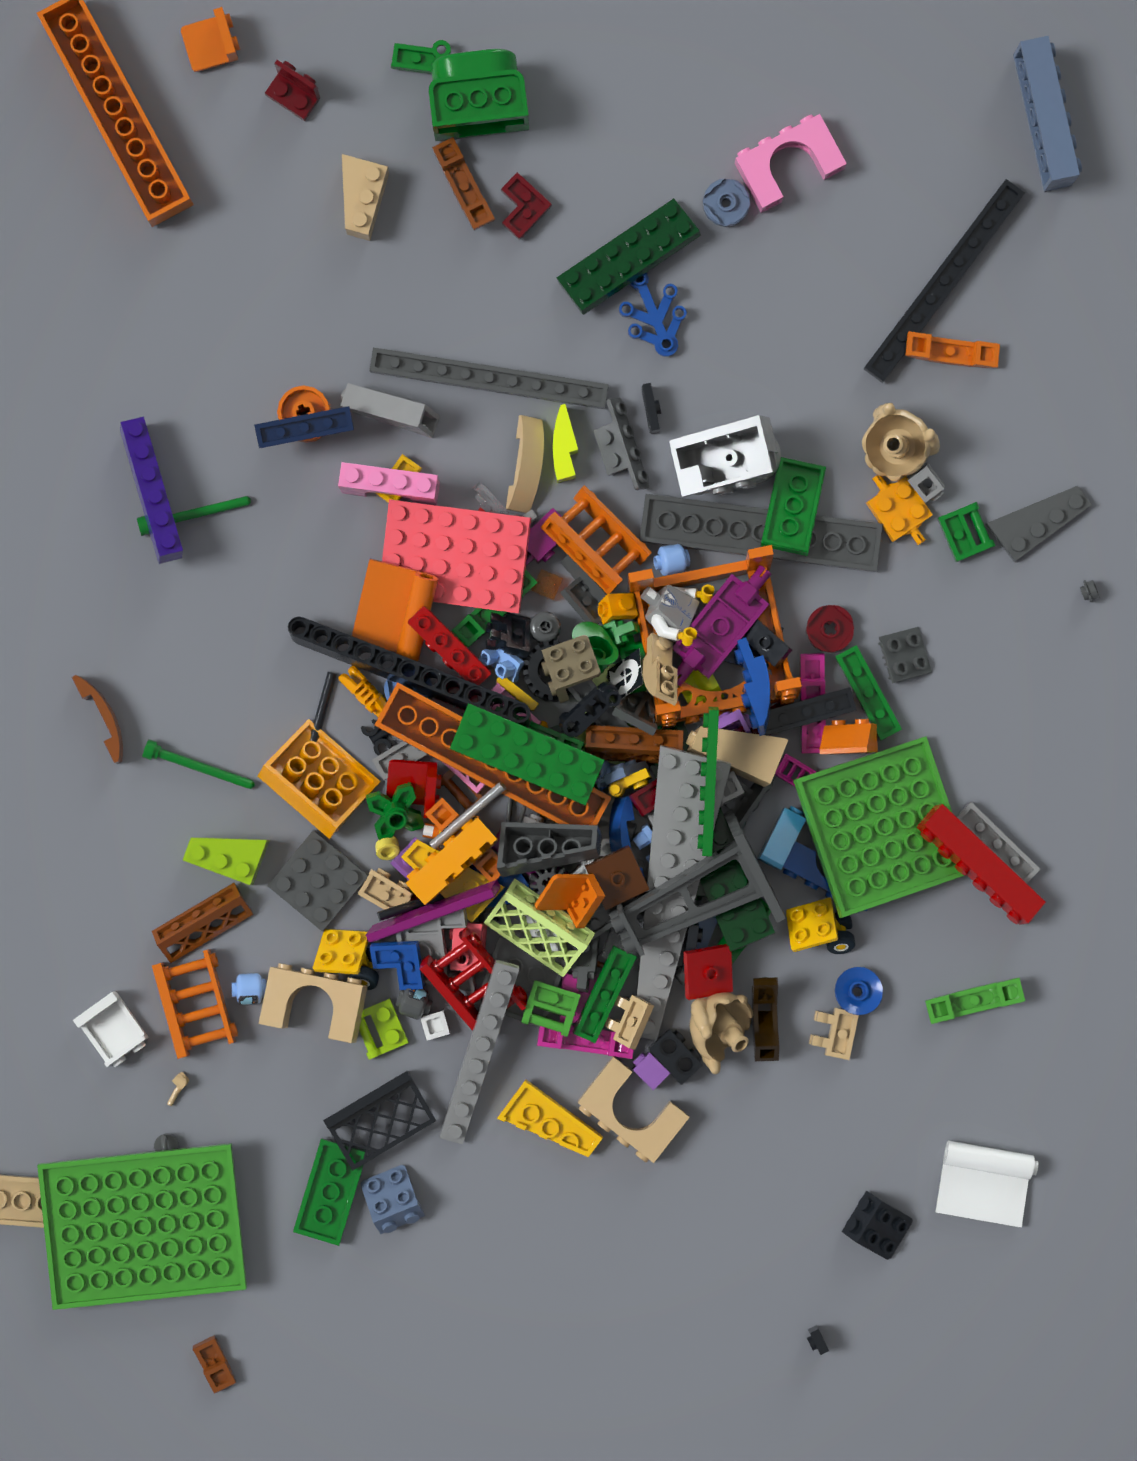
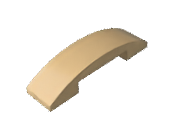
[506,415,544,513]

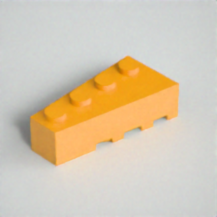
[405,817,498,905]

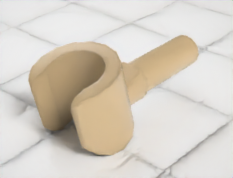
[167,1072,189,1106]

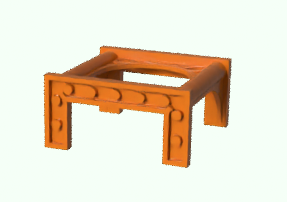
[628,545,802,729]

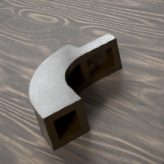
[752,977,780,1062]

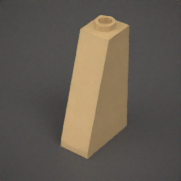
[686,726,788,787]

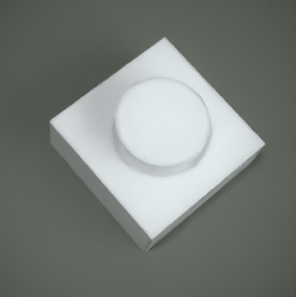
[421,1010,450,1041]

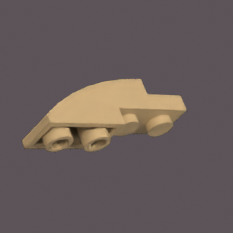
[642,632,678,706]

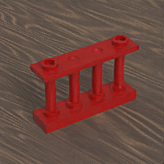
[420,927,527,1031]

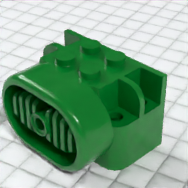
[428,49,529,141]

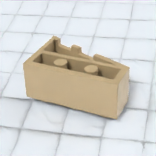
[342,154,389,241]

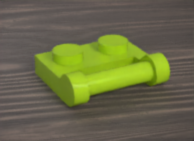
[359,998,409,1060]

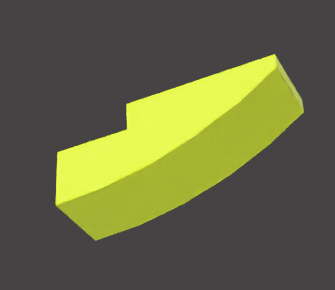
[553,404,578,483]

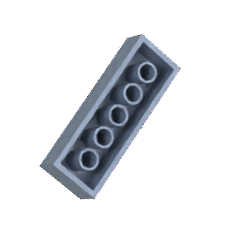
[1013,35,1082,192]

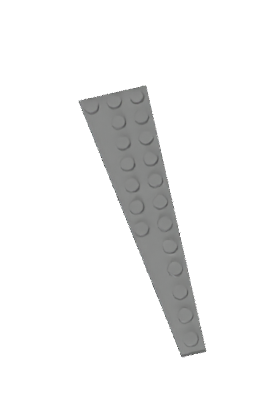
[637,745,731,1041]

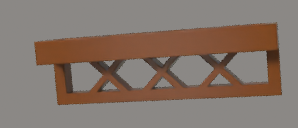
[585,725,683,763]
[152,882,253,963]

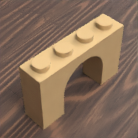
[259,963,368,1043]
[578,1056,690,1163]

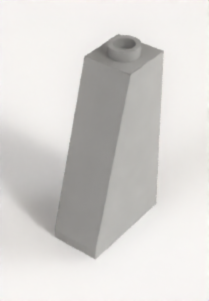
[340,383,440,438]

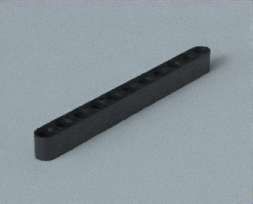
[288,616,532,728]

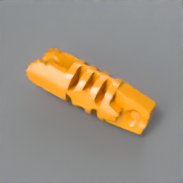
[338,666,386,717]

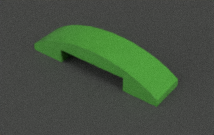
[925,978,1025,1024]

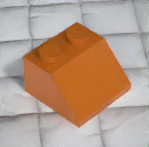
[820,719,878,755]

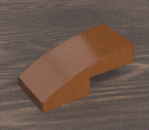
[193,1335,236,1393]

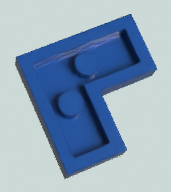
[370,941,425,990]

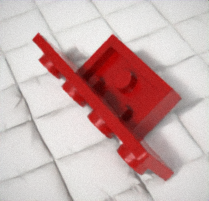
[408,606,491,685]

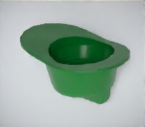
[572,622,619,674]

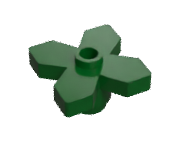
[366,782,424,840]

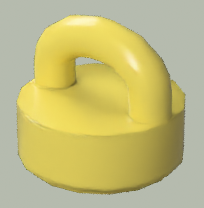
[375,836,400,860]

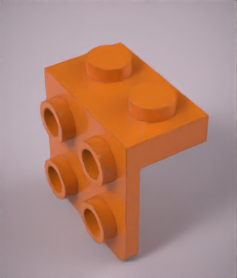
[181,7,240,72]
[535,874,605,928]

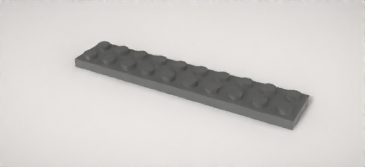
[640,494,883,572]

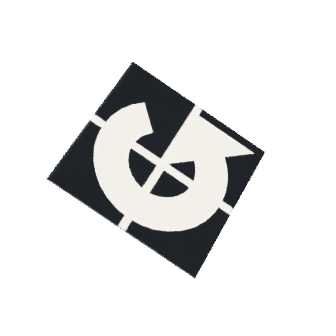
[607,648,643,699]

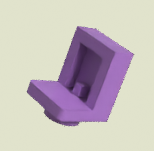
[718,709,752,733]

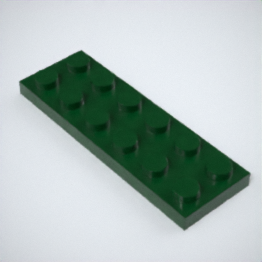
[556,198,701,315]

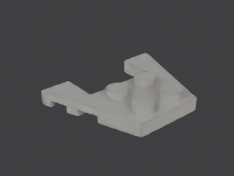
[396,908,477,994]

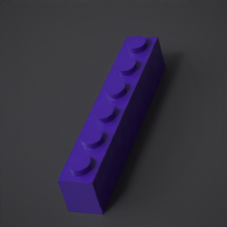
[120,416,183,564]

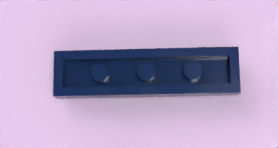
[254,406,354,448]

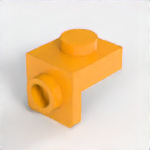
[598,593,638,625]

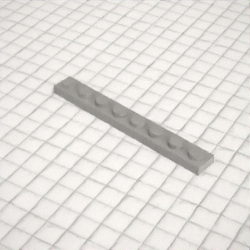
[440,959,519,1144]

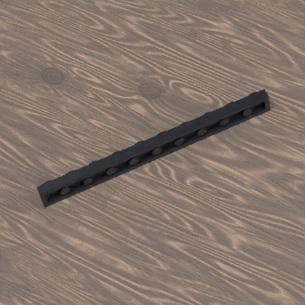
[864,179,1025,383]

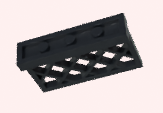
[323,1071,436,1171]

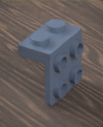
[361,1165,425,1234]

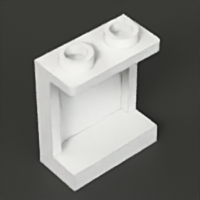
[73,991,149,1067]

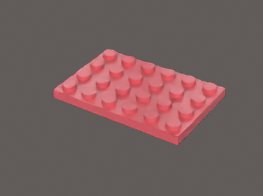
[382,499,531,613]

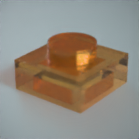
[532,569,563,601]

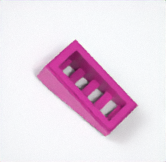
[774,753,816,788]

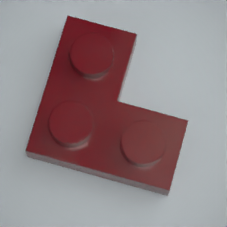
[501,172,552,240]

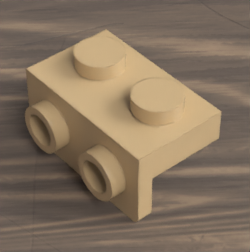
[358,868,414,917]

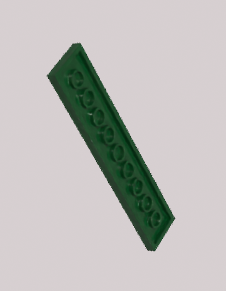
[649,721,775,952]

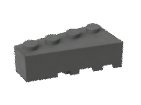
[497,822,602,877]

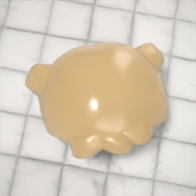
[862,403,940,481]
[690,992,753,1075]

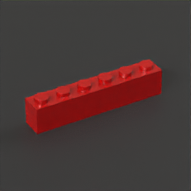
[917,804,1046,925]

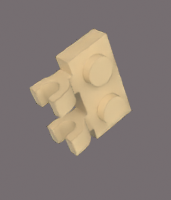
[604,995,654,1050]
[808,1007,859,1060]

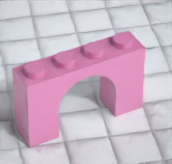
[734,114,847,213]
[338,462,440,505]

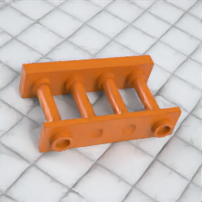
[541,485,652,594]
[152,949,238,1059]

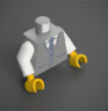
[641,584,715,646]

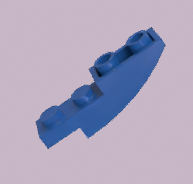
[734,638,771,736]

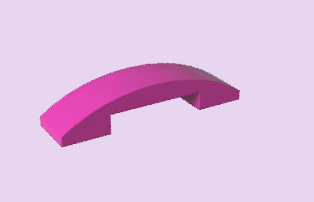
[537,1025,634,1059]

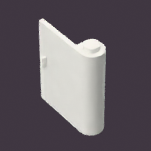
[935,1140,1038,1228]

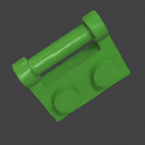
[521,980,581,1037]

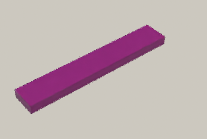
[366,880,501,942]

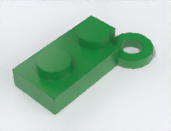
[391,40,451,74]

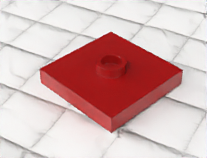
[684,944,733,1000]

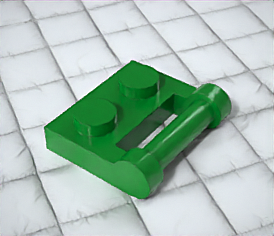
[937,502,996,562]

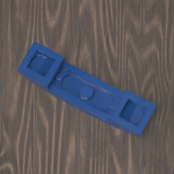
[609,796,644,876]

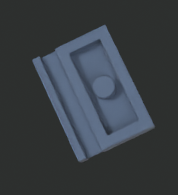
[596,759,649,789]

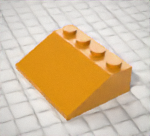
[257,719,381,839]

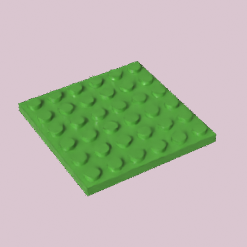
[793,736,965,918]

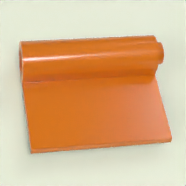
[352,558,438,661]

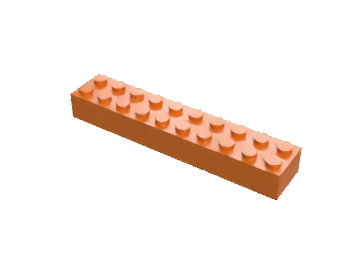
[37,0,194,227]
[374,682,612,825]

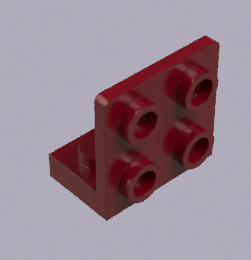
[265,60,320,121]

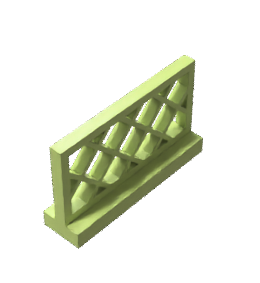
[484,879,595,977]

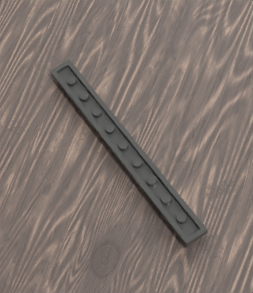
[369,347,609,409]

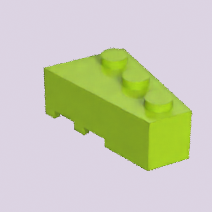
[182,838,270,885]

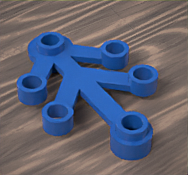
[619,273,687,357]

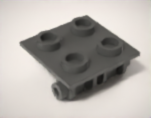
[878,627,932,684]

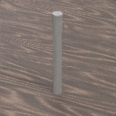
[430,782,506,849]

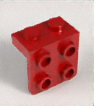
[386,759,441,818]

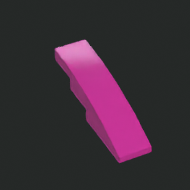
[800,653,826,754]

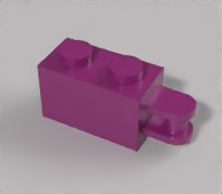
[526,508,573,566]

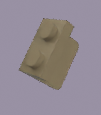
[541,635,601,703]

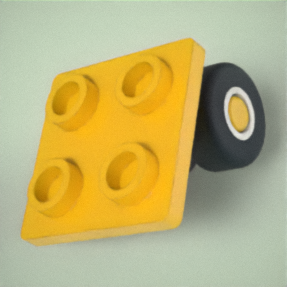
[786,898,855,954]
[313,929,379,990]

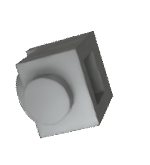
[908,462,945,503]

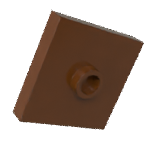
[585,845,650,910]

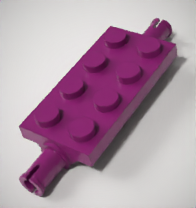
[672,565,772,687]

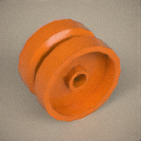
[277,385,331,443]

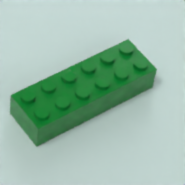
[449,703,604,805]

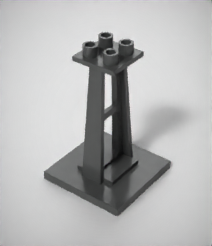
[609,810,786,956]

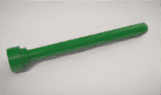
[137,496,251,536]
[142,739,255,789]

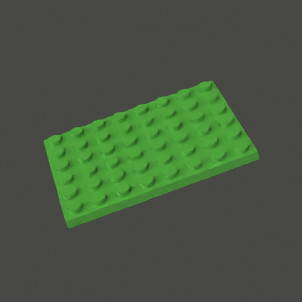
[37,1143,247,1310]

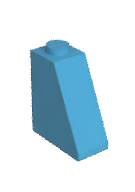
[757,806,806,870]

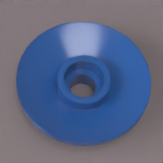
[835,967,883,1015]

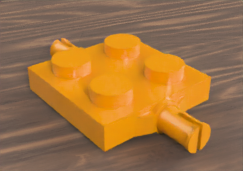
[866,475,933,545]

